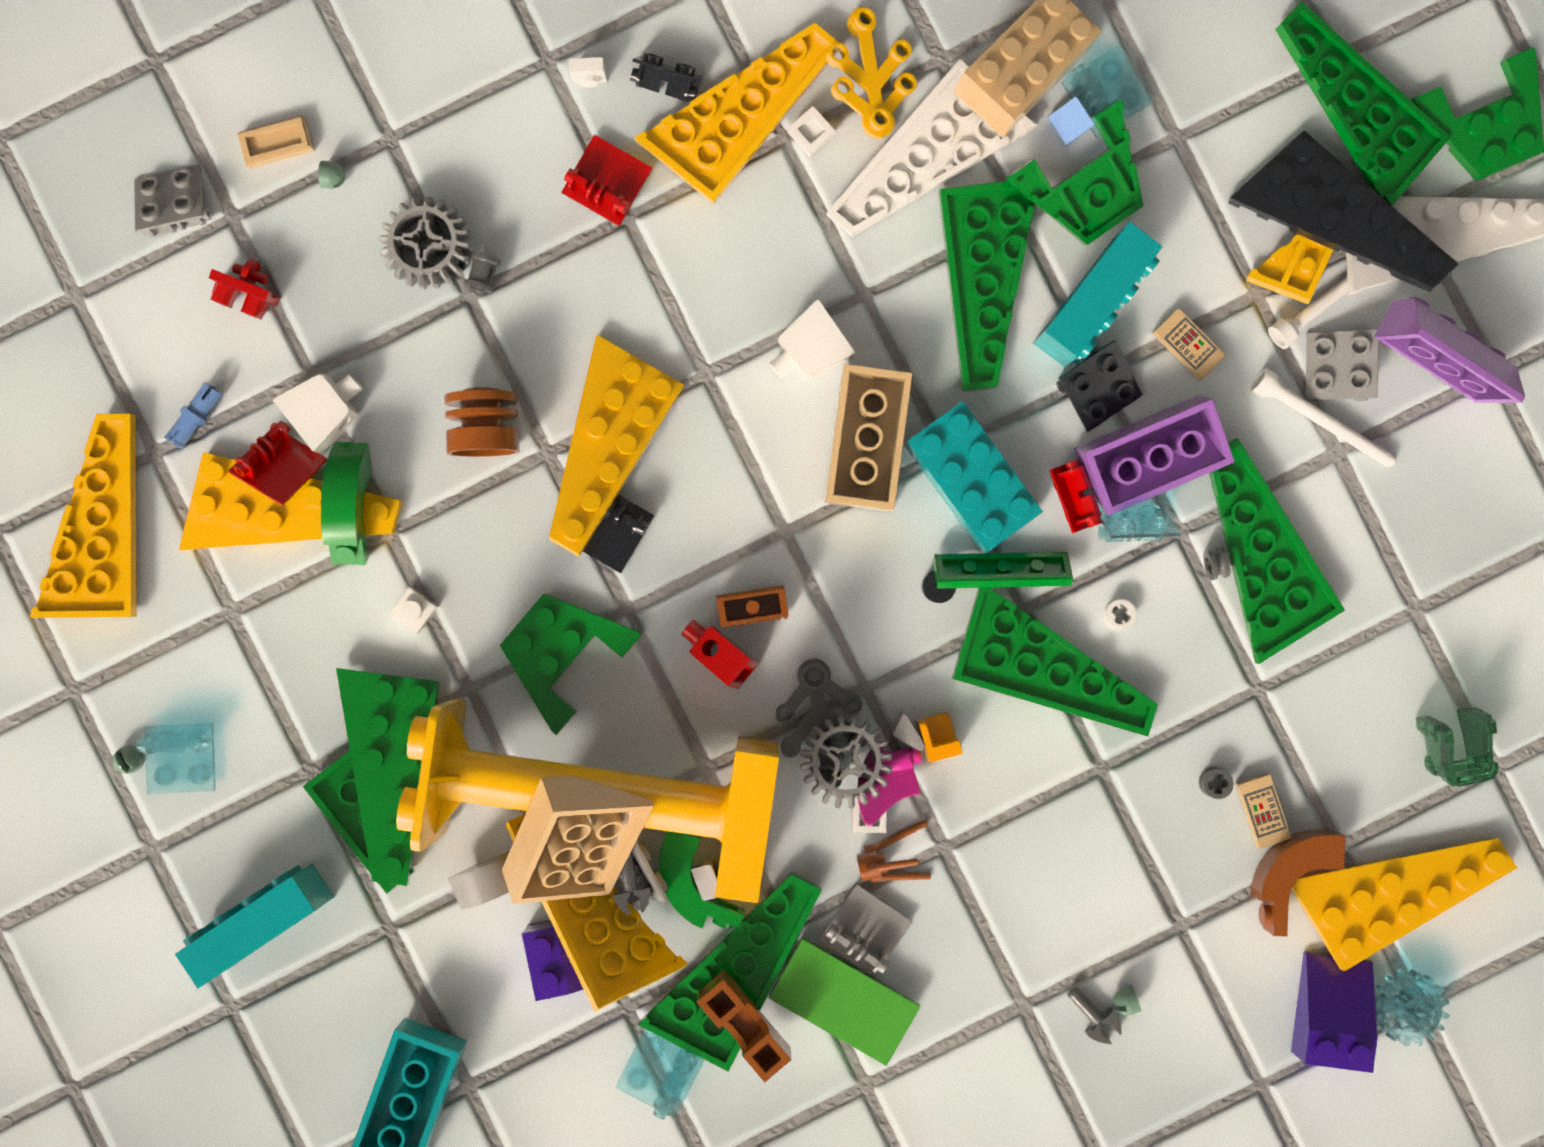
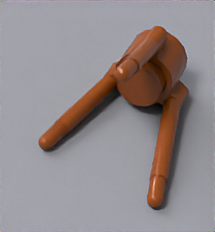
[857,820,931,883]

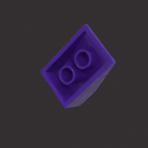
[522,920,584,1001]
[1291,951,1378,1073]

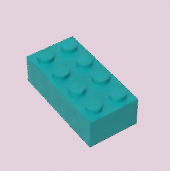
[1033,221,1163,367]
[904,401,1043,553]
[175,863,335,989]
[352,1018,468,1147]

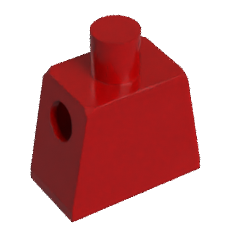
[681,620,760,689]

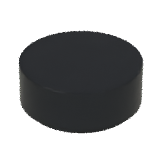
[921,570,956,603]

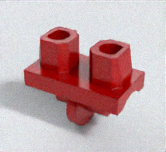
[208,259,280,320]

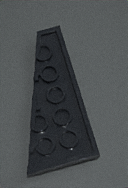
[1228,130,1459,292]

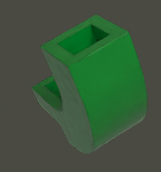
[321,442,372,565]
[659,831,745,929]

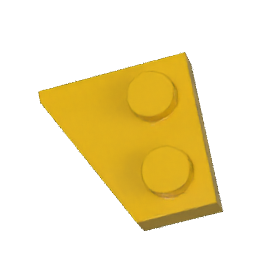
[1246,234,1333,304]

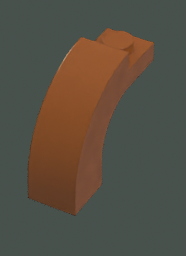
[1250,829,1345,937]

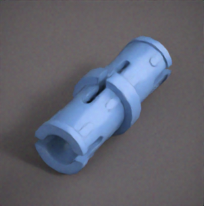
[164,382,223,449]

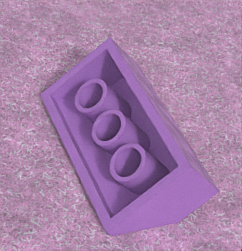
[1374,297,1525,403]
[1074,396,1234,516]

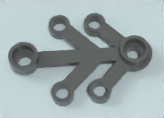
[776,659,866,786]

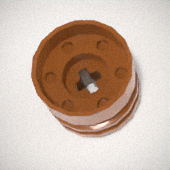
[444,387,520,457]

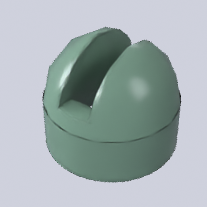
[318,160,345,189]
[112,746,144,774]
[1113,985,1141,1015]

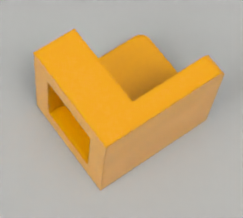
[916,712,963,763]

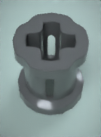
[464,251,502,294]

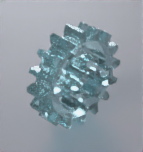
[1375,969,1450,1046]

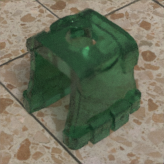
[1415,707,1499,787]

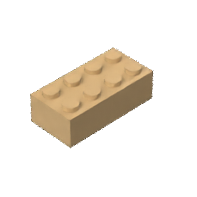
[953,0,1102,138]
[824,364,913,512]

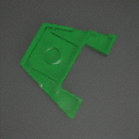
[1411,47,1544,182]
[1006,99,1144,245]
[500,594,642,735]

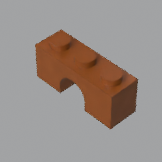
[697,969,791,1083]

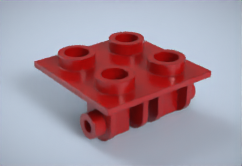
[561,134,653,227]
[228,421,327,506]

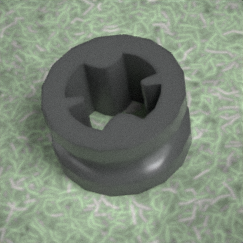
[1203,548,1231,580]
[1199,767,1234,799]

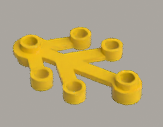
[826,7,917,138]

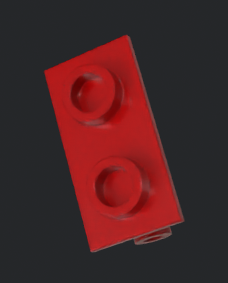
[1049,459,1103,534]

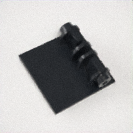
[1056,340,1143,432]
[583,494,655,574]

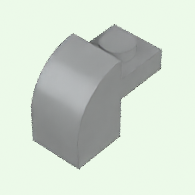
[448,850,510,910]

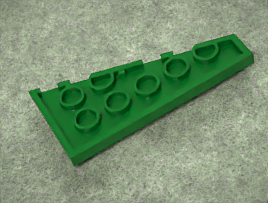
[1275,1,1451,206]
[938,181,1034,392]
[1209,438,1345,664]
[952,588,1158,737]
[336,668,440,886]
[638,872,822,1072]

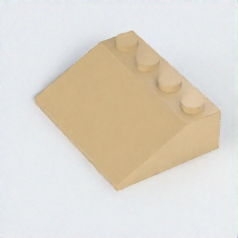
[502,776,654,904]

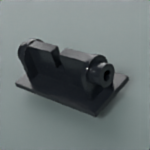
[630,52,703,102]

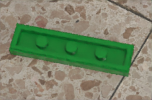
[933,552,1073,589]

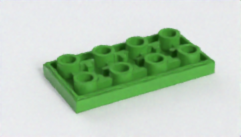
[769,937,920,1066]

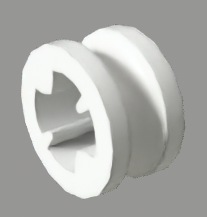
[1103,599,1137,630]

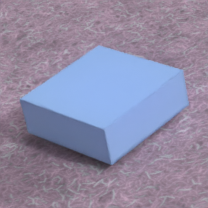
[1047,96,1095,146]

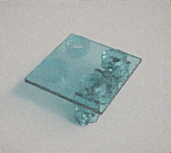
[1061,45,1154,139]
[1098,505,1181,542]
[136,723,216,794]
[615,1029,704,1119]

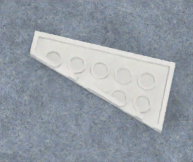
[827,59,1037,237]
[1346,196,1544,296]

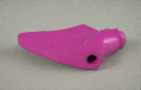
[857,747,922,826]

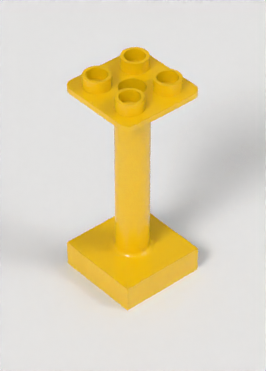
[396,698,779,903]

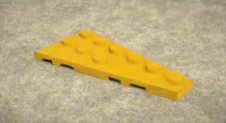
[634,23,839,204]
[549,334,684,557]
[29,414,137,618]
[179,452,403,551]

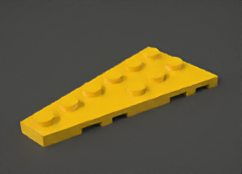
[505,814,688,1012]
[1291,838,1517,971]

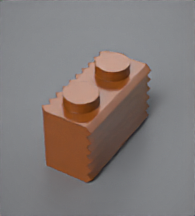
[716,585,789,629]

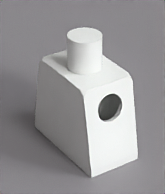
[769,299,855,381]
[272,373,363,454]

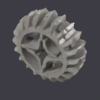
[379,197,473,290]
[800,715,893,809]

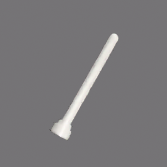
[1268,277,1348,349]
[1251,368,1396,467]

